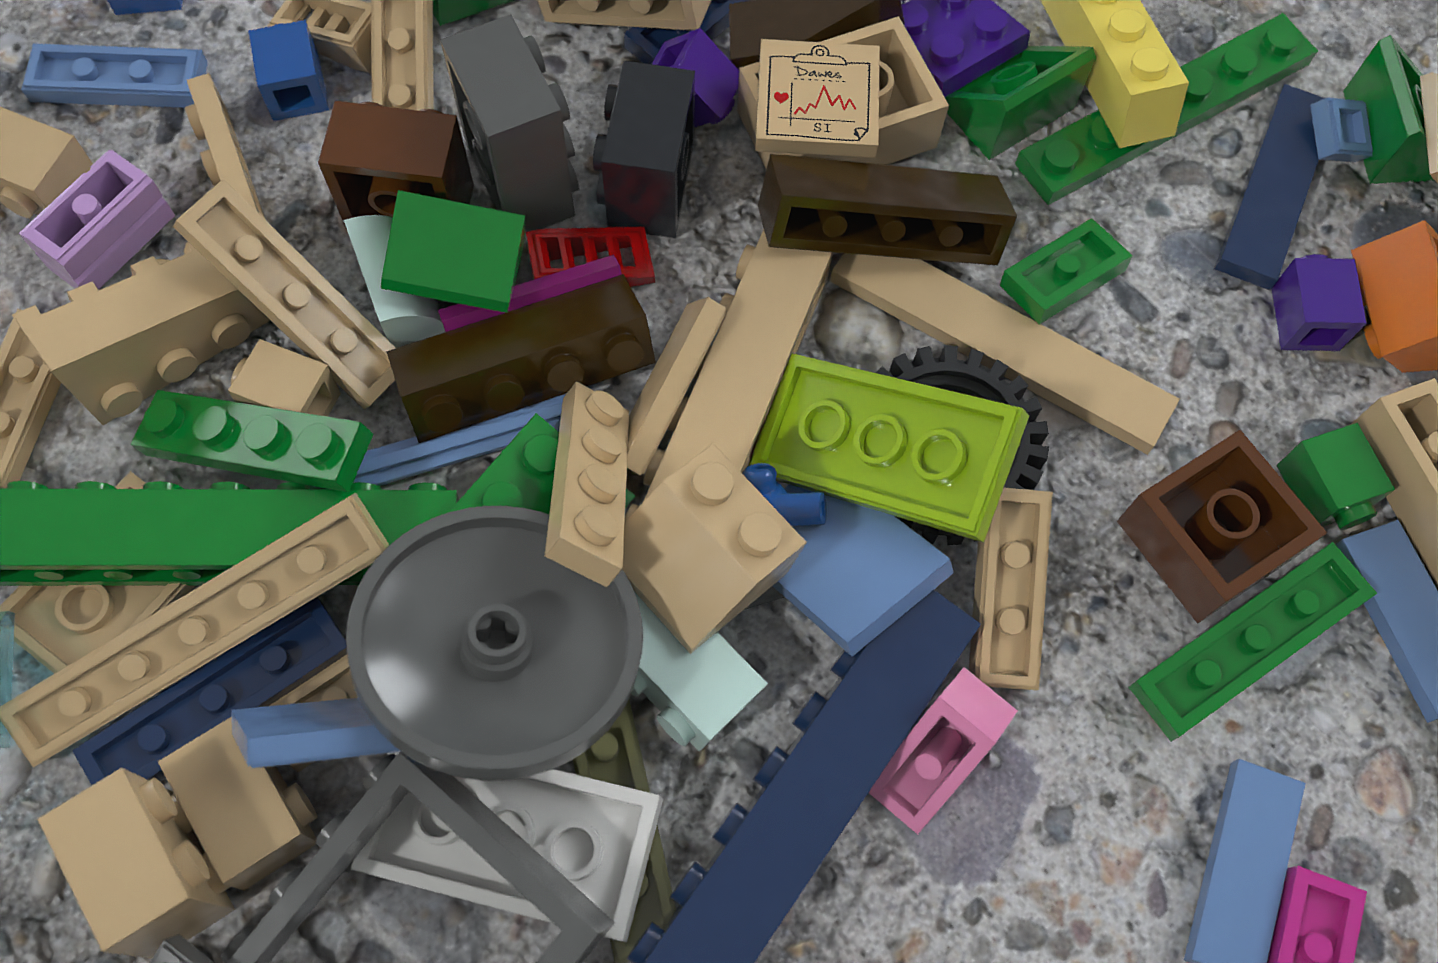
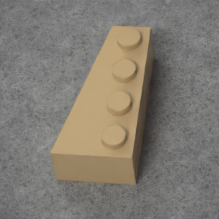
[12,212,270,426]

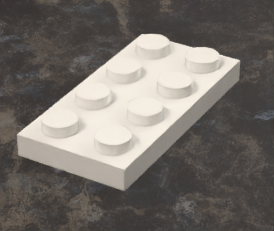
[351,751,663,942]

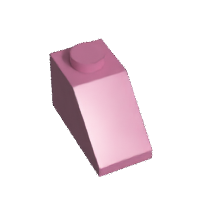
[869,667,1018,835]

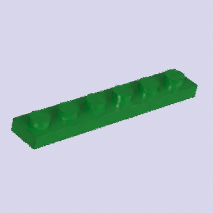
[1015,13,1318,206]

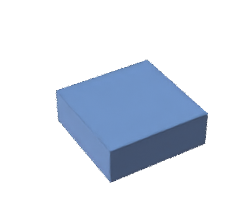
[1310,97,1373,162]

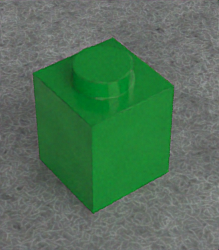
[1276,422,1395,530]

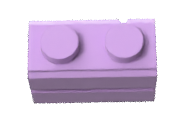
[19,150,175,290]

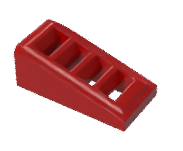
[526,227,655,287]

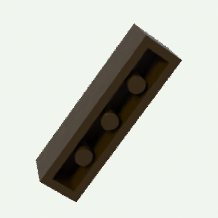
[758,154,1017,266]
[386,274,656,443]

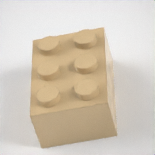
[737,16,949,168]

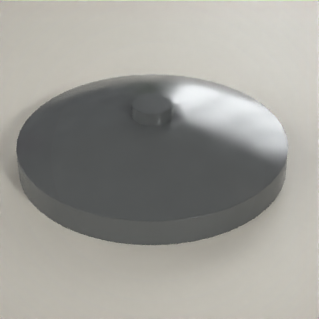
[346,506,643,781]

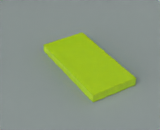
[748,353,1029,542]

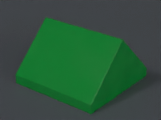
[1343,34,1435,184]
[945,45,1096,161]
[381,190,526,313]

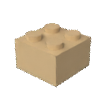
[37,768,235,958]

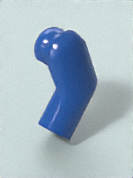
[742,463,827,526]

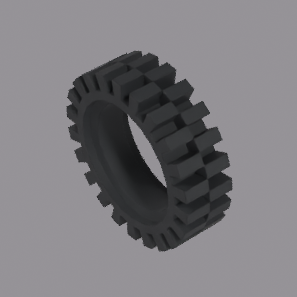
[876,345,1049,545]

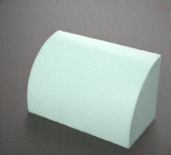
[344,215,445,348]

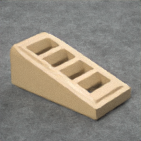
[267,0,371,74]

